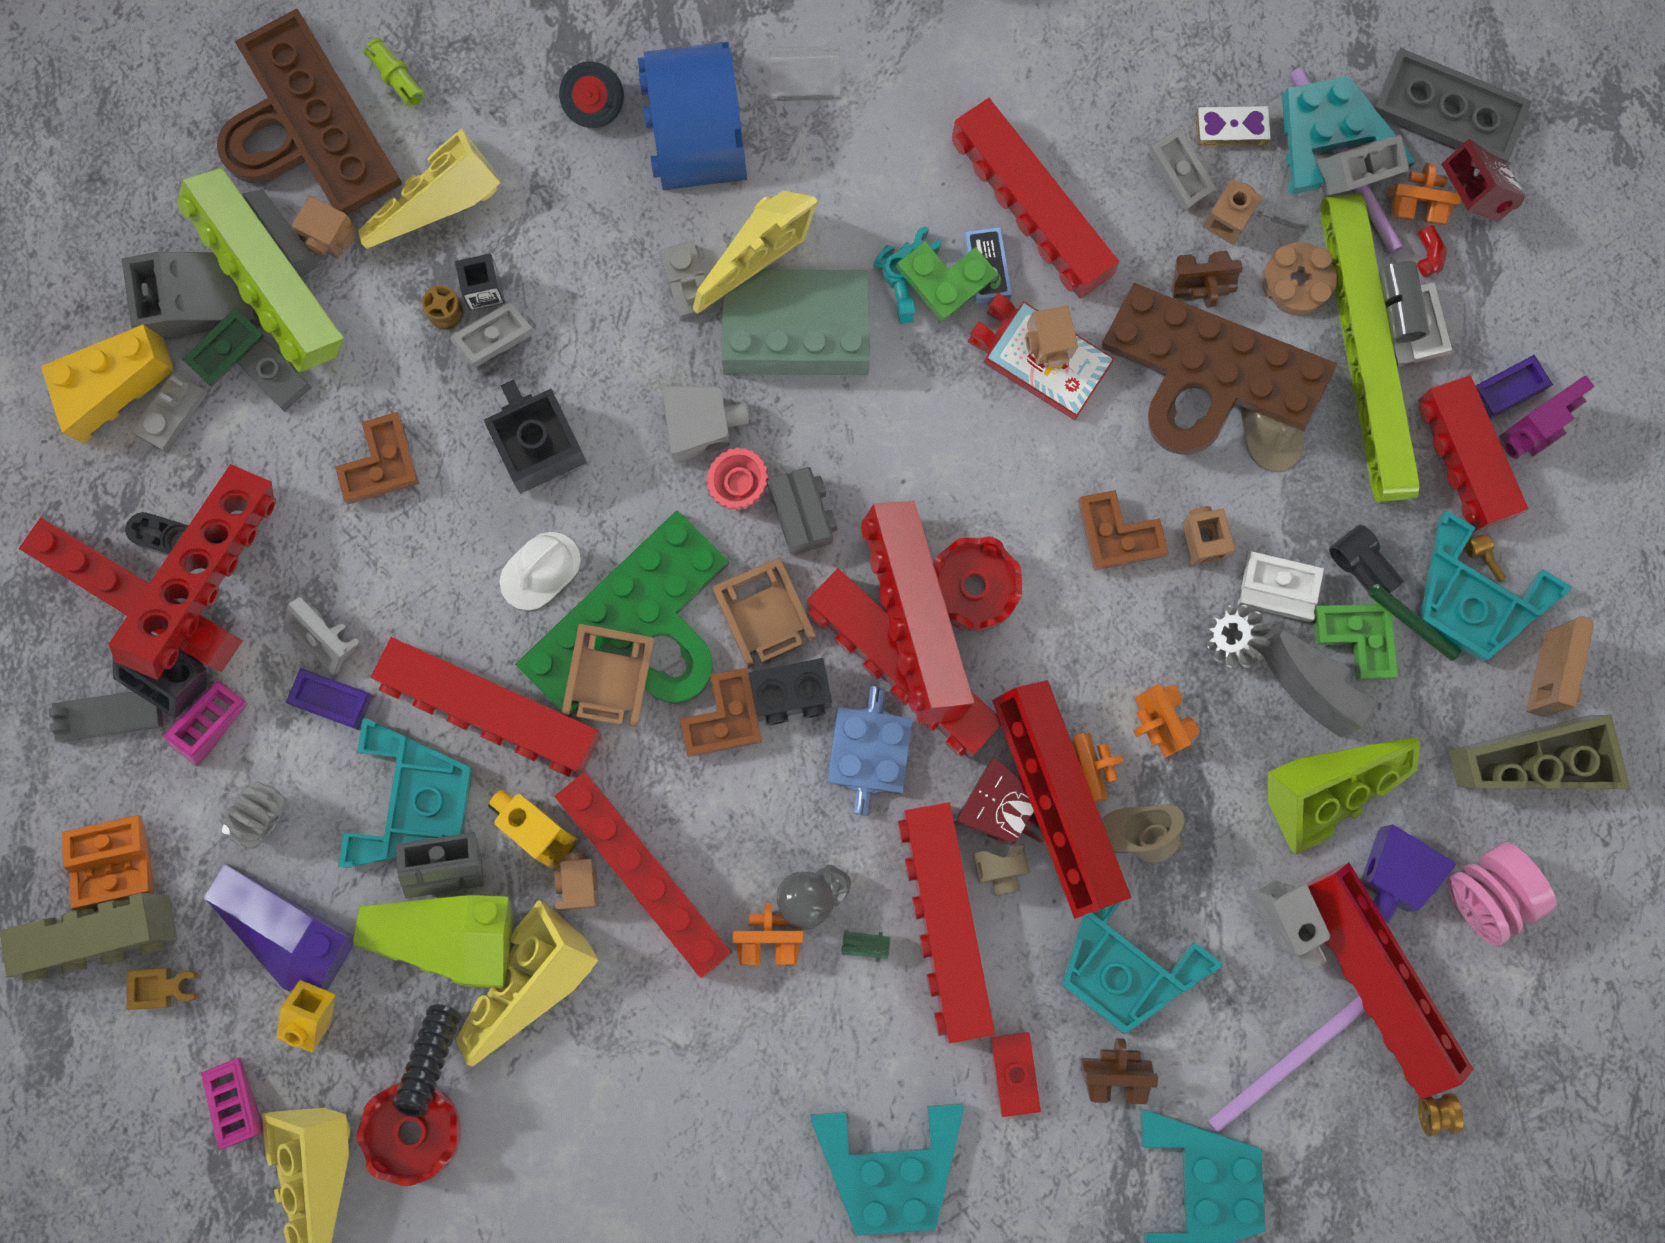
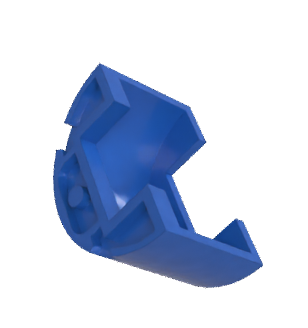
[638,41,747,190]

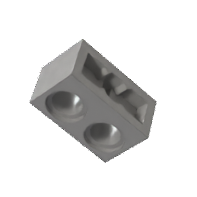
[1316,135,1409,196]

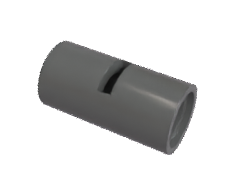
[1379,261,1430,343]

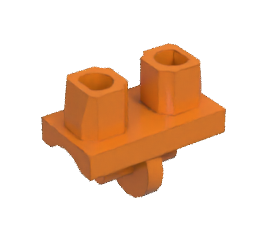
[1387,163,1461,225]
[1133,683,1200,758]
[1071,733,1124,802]
[733,902,803,965]

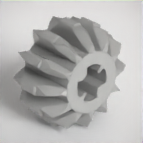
[1205,605,1271,669]
[222,781,287,849]

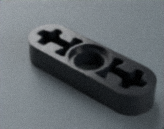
[125,512,225,556]

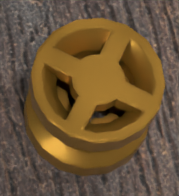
[422,285,463,329]
[1418,1093,1464,1137]

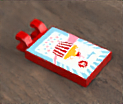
[968,292,1115,421]

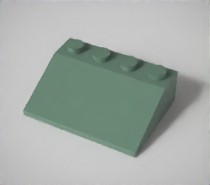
[722,269,870,375]

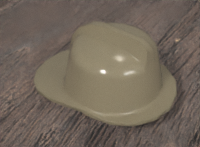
[1241,406,1304,472]
[1101,804,1185,863]

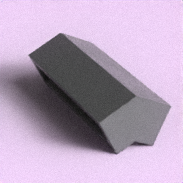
[242,189,319,278]

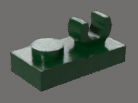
[182,308,264,387]

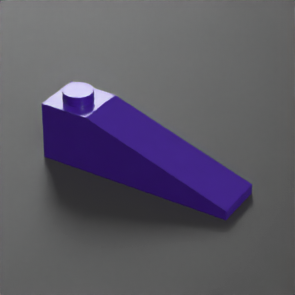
[204,864,354,993]

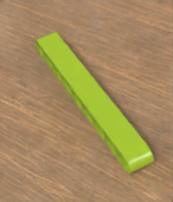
[1320,192,1419,503]

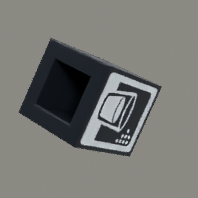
[455,253,505,311]

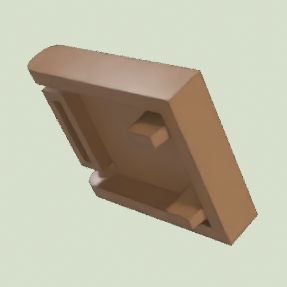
[712,557,817,669]
[1526,616,1594,717]
[561,624,654,728]

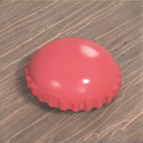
[706,447,769,511]

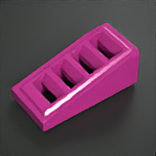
[163,680,247,766]
[201,1057,263,1150]

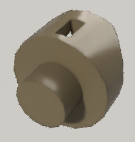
[973,844,1030,896]

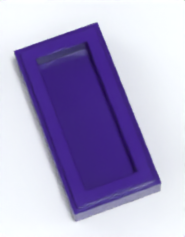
[1475,355,1553,419]
[285,668,373,730]

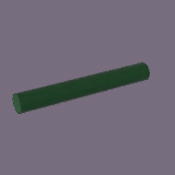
[1368,584,1461,661]

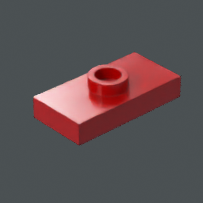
[990,1032,1041,1117]

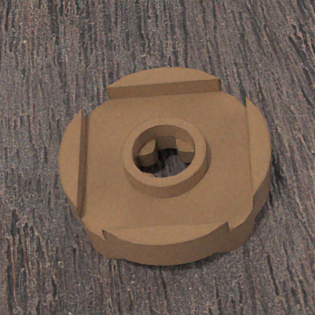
[1262,243,1337,315]

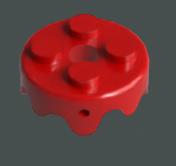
[933,536,1022,632]
[356,1083,461,1186]

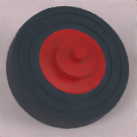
[559,61,624,128]

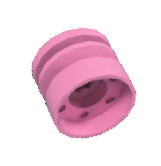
[1446,842,1556,946]

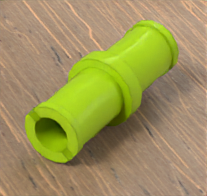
[363,38,425,107]

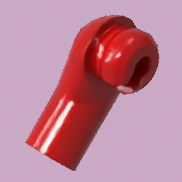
[1417,225,1447,278]

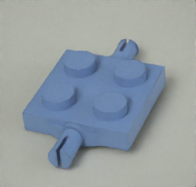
[826,686,913,816]

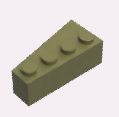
[1448,715,1631,790]
[0,893,177,983]

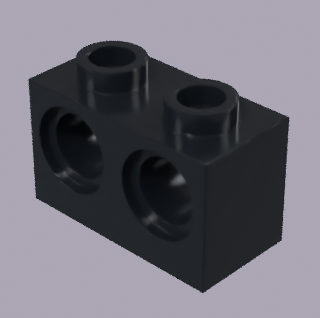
[112,633,207,719]
[749,658,832,726]

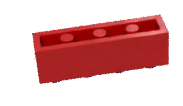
[1418,375,1529,532]

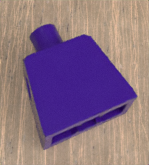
[1361,824,1457,923]

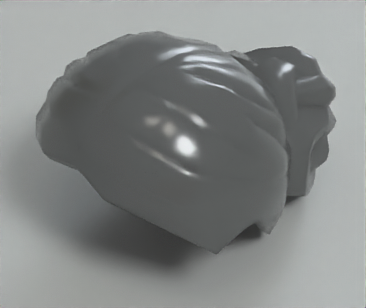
[777,865,851,930]

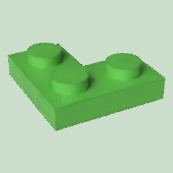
[896,241,999,322]
[1314,604,1398,681]

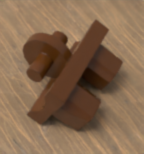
[1171,251,1243,308]
[1081,1038,1158,1104]

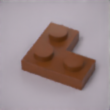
[335,412,420,505]
[1078,490,1169,571]
[680,668,762,757]

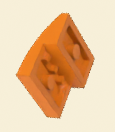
[62,815,154,911]

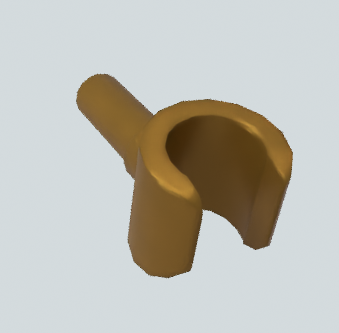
[1464,535,1506,582]

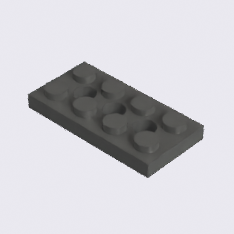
[1374,48,1532,164]

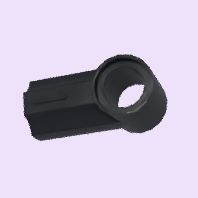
[1329,524,1404,602]

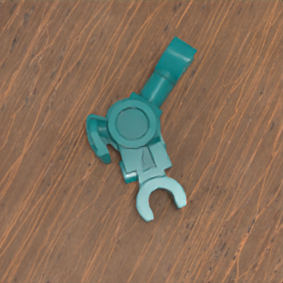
[873,226,942,324]

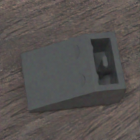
[121,252,256,339]

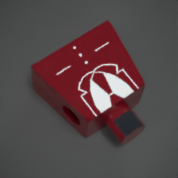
[1441,139,1525,222]
[954,758,1044,846]

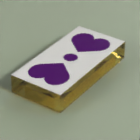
[1195,106,1271,146]

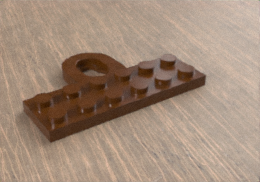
[217,8,402,215]
[1102,283,1337,455]

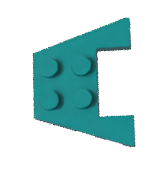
[1282,76,1416,195]
[1419,510,1572,662]
[338,718,473,868]
[1060,891,1223,1034]
[811,1103,964,1236]
[1140,1110,1265,1243]

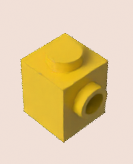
[276,980,336,1053]

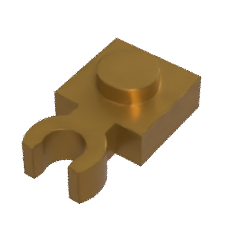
[126,968,199,1010]

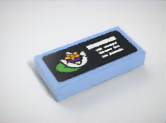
[964,227,1012,304]

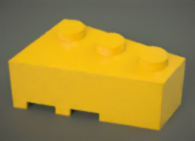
[41,324,174,444]

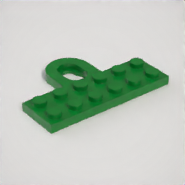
[515,510,729,717]

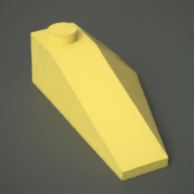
[358,128,501,249]
[693,190,818,314]
[456,899,599,1067]
[262,1108,350,1243]

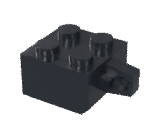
[484,379,587,494]

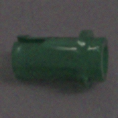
[842,930,890,962]

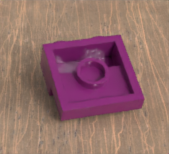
[1499,375,1595,459]

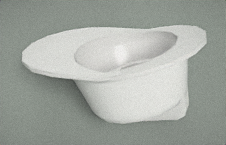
[499,532,581,611]

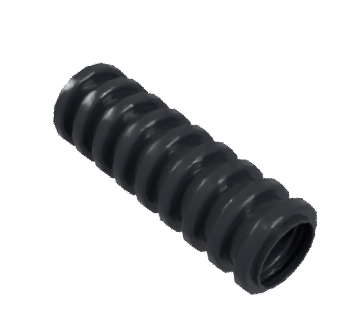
[392,1004,461,1117]

